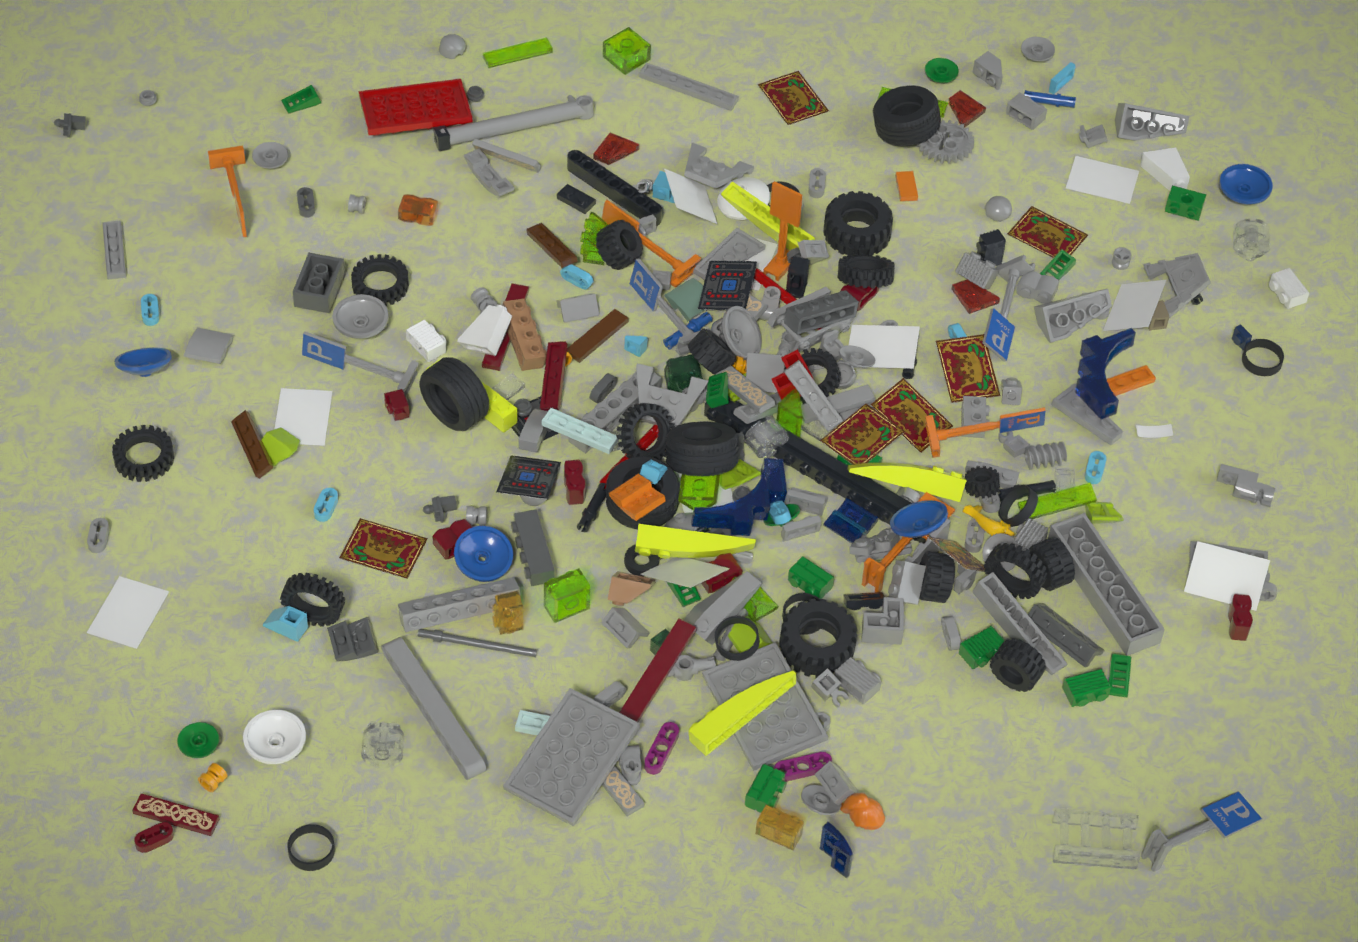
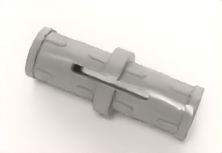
[636,179,654,193]

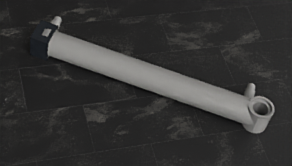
[433,95,593,151]

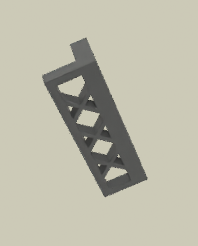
[1028,603,1105,667]

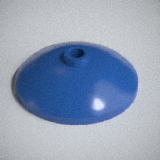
[1219,164,1273,204]
[114,347,172,377]
[890,500,948,538]
[454,526,513,582]

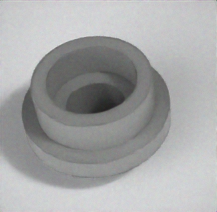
[139,90,157,106]

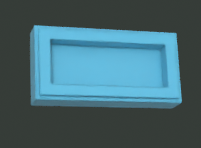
[1049,62,1076,94]

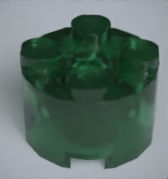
[664,355,704,393]

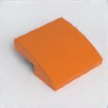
[609,474,665,521]

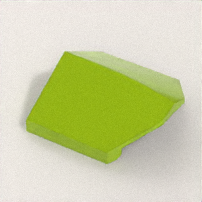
[262,427,300,466]
[719,459,761,490]
[1085,502,1124,524]
[728,617,773,653]

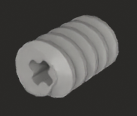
[1025,442,1067,470]

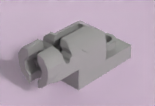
[1217,464,1275,507]

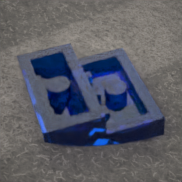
[823,498,878,544]
[819,822,853,878]

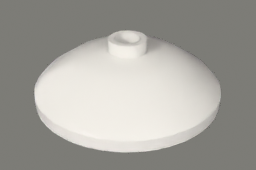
[717,177,770,220]
[243,710,306,764]

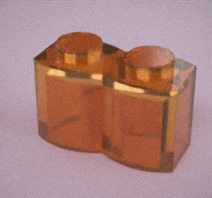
[398,194,438,226]

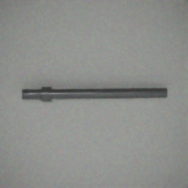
[417,629,537,658]

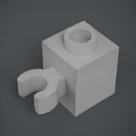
[811,668,848,707]

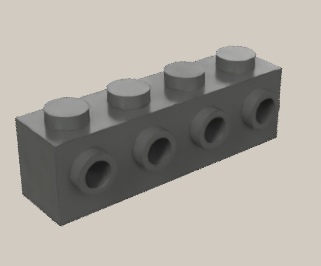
[784,290,859,334]
[511,509,554,586]

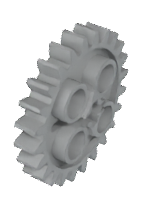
[918,119,974,164]

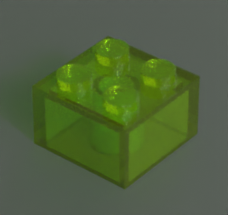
[603,27,651,75]
[544,568,590,623]

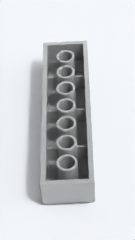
[1048,513,1165,656]

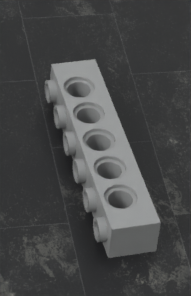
[569,372,661,454]
[398,577,522,632]

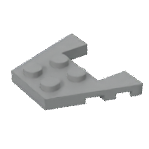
[684,143,754,188]
[1143,253,1211,318]
[636,363,708,429]

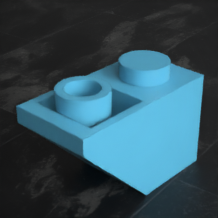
[652,171,675,203]
[263,606,308,642]

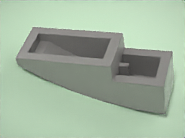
[518,409,548,453]

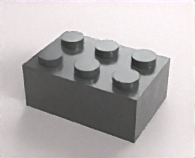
[293,252,345,313]

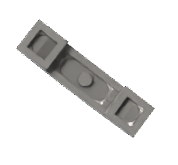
[464,149,515,196]

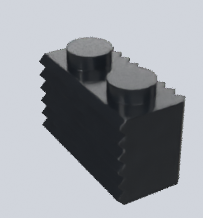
[976,229,1006,266]
[786,256,810,299]

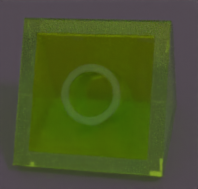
[776,389,802,437]
[678,474,721,513]
[732,577,779,622]

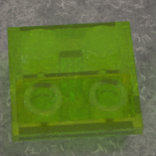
[580,212,608,266]

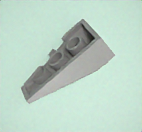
[1115,103,1189,141]
[1034,289,1112,343]
[683,571,762,645]

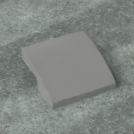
[184,327,233,364]
[746,353,784,393]

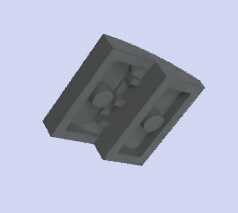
[327,617,378,662]

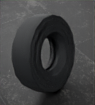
[624,544,659,577]

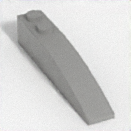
[972,572,1067,675]

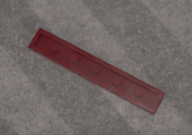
[482,283,529,371]
[619,618,696,722]

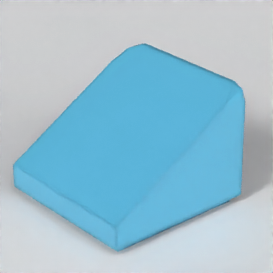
[624,335,648,357]
[640,460,667,484]

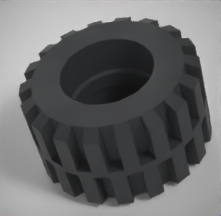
[596,220,643,270]
[687,328,737,375]
[1029,537,1075,591]
[919,551,955,603]
[990,638,1046,692]

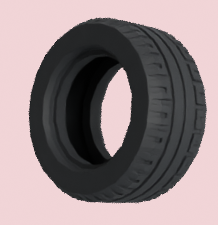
[419,357,489,431]

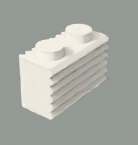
[1269,268,1309,309]
[406,320,447,362]

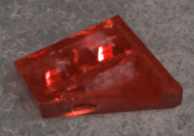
[948,90,986,128]
[593,132,640,165]
[951,279,1000,314]

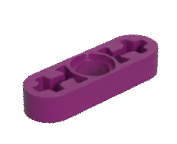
[644,722,679,775]
[774,752,832,782]

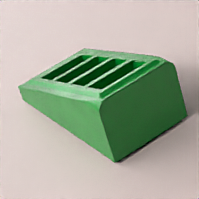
[281,85,321,114]
[1040,249,1076,280]
[706,372,728,408]
[666,581,701,607]
[1108,654,1132,698]

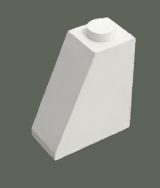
[1140,147,1190,191]
[457,305,512,356]

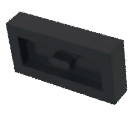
[557,184,596,214]
[843,592,885,610]

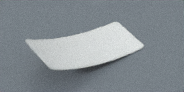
[1136,424,1173,438]

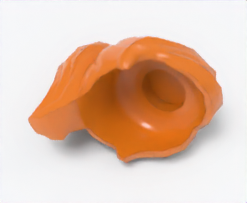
[840,792,885,830]

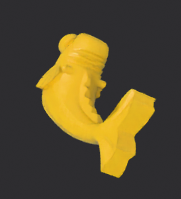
[962,505,1015,536]

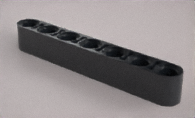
[567,150,662,226]

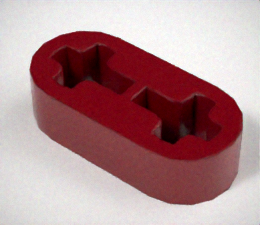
[134,822,174,853]

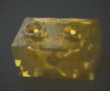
[492,591,523,635]
[755,805,804,850]

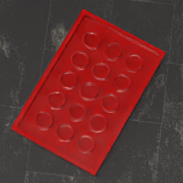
[358,79,473,136]

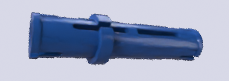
[1024,90,1076,108]
[663,312,712,350]

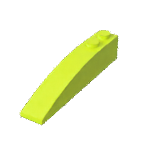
[721,181,815,250]
[426,359,517,433]
[847,462,966,502]
[635,524,756,559]
[688,671,796,756]

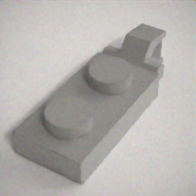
[965,460,1020,489]

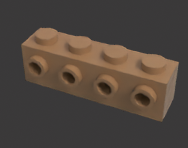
[502,299,547,371]

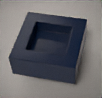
[1232,324,1252,351]

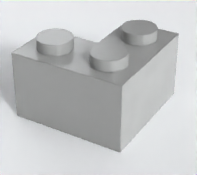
[861,597,904,645]

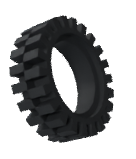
[351,254,409,306]
[837,254,895,288]
[784,348,841,404]
[616,403,675,460]
[112,425,174,482]
[984,543,1047,599]
[280,573,345,627]

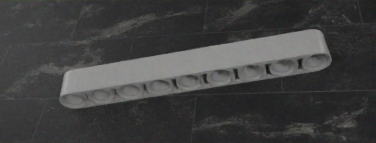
[381,637,486,780]

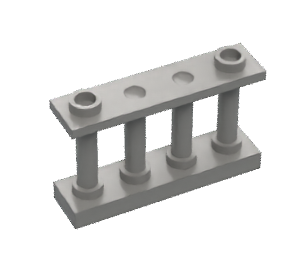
[767,287,854,352]

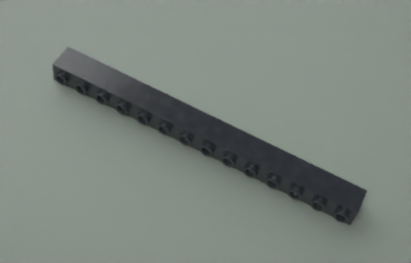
[704,393,926,544]

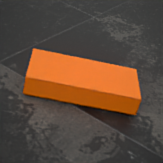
[895,171,918,201]

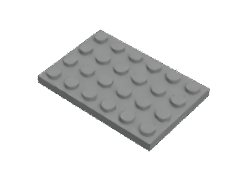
[702,642,828,771]
[503,688,640,826]

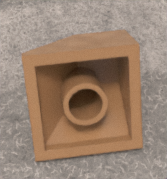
[608,571,656,606]

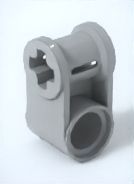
[759,286,780,321]
[618,745,641,786]

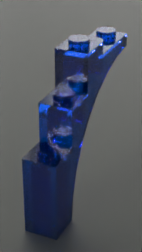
[1075,328,1136,420]
[691,458,787,536]

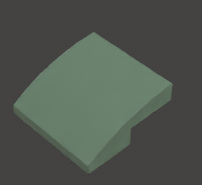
[664,278,706,322]

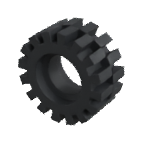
[965,466,1000,499]

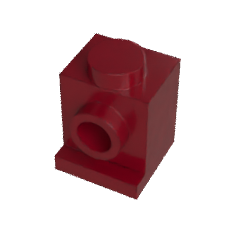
[384,389,409,421]

